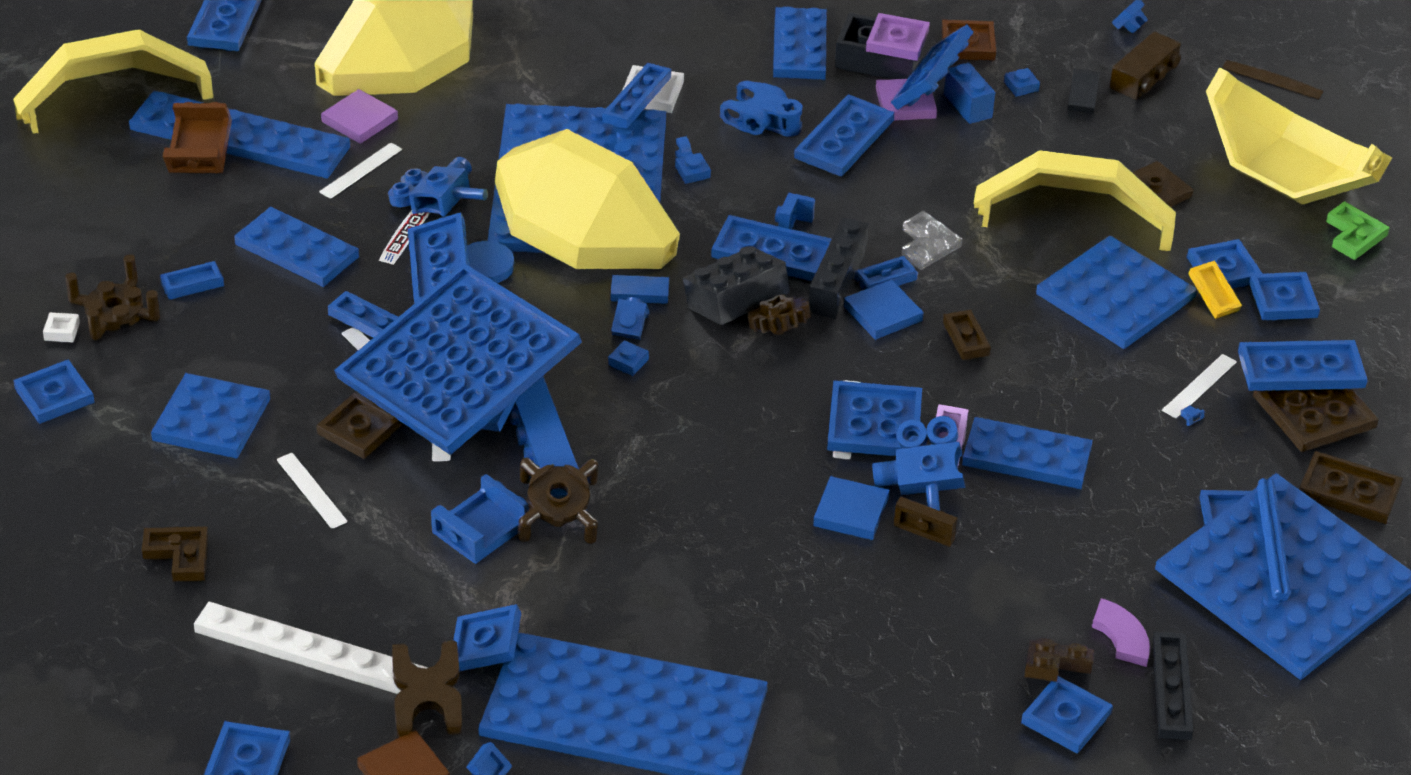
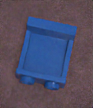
[431,474,529,564]

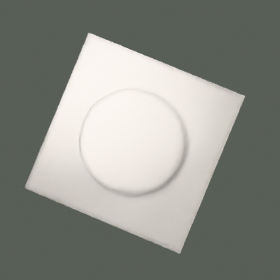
[43,312,80,342]

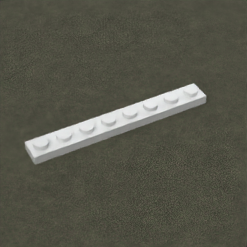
[194,602,428,694]

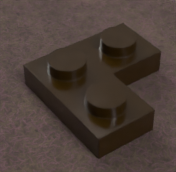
[142,526,208,581]
[1024,638,1094,682]

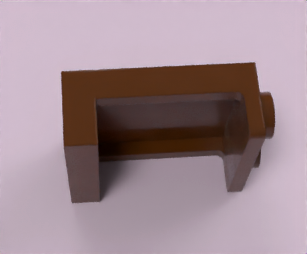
[163,102,232,173]

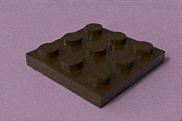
[1253,389,1379,452]

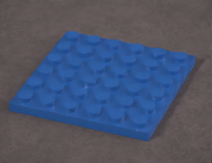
[334,263,582,455]
[1155,473,1411,680]

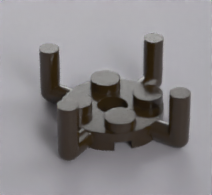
[65,254,160,340]
[518,457,599,544]

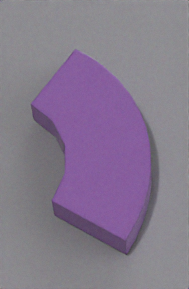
[1092,598,1150,667]

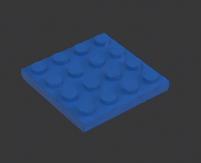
[1036,236,1197,349]

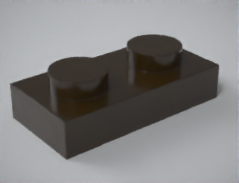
[943,309,991,360]
[894,497,958,547]

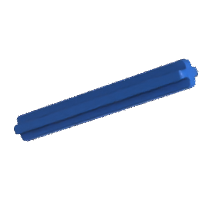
[1257,478,1291,602]

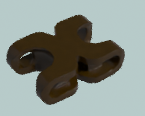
[392,640,462,738]

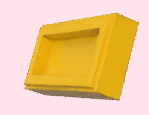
[1188,260,1242,319]

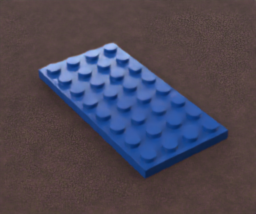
[479,632,768,775]

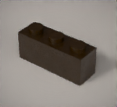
[1109,31,1181,100]

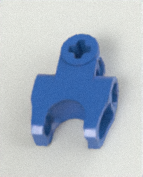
[720,81,803,137]

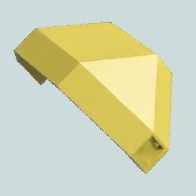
[315,0,473,96]
[13,30,213,134]
[1206,68,1393,205]
[495,129,680,269]
[973,150,1176,251]

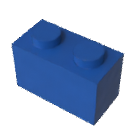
[944,63,995,124]

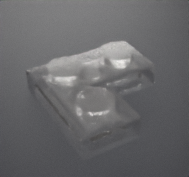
[901,211,962,270]

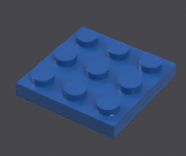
[151,373,270,459]
[827,380,922,456]

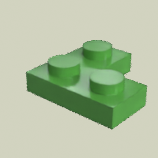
[1326,201,1390,260]

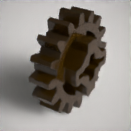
[747,295,811,335]

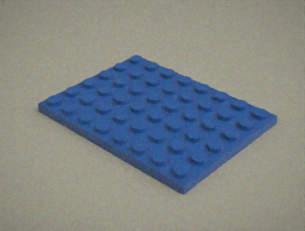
[487,104,666,253]

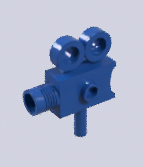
[388,157,488,216]
[872,416,965,511]

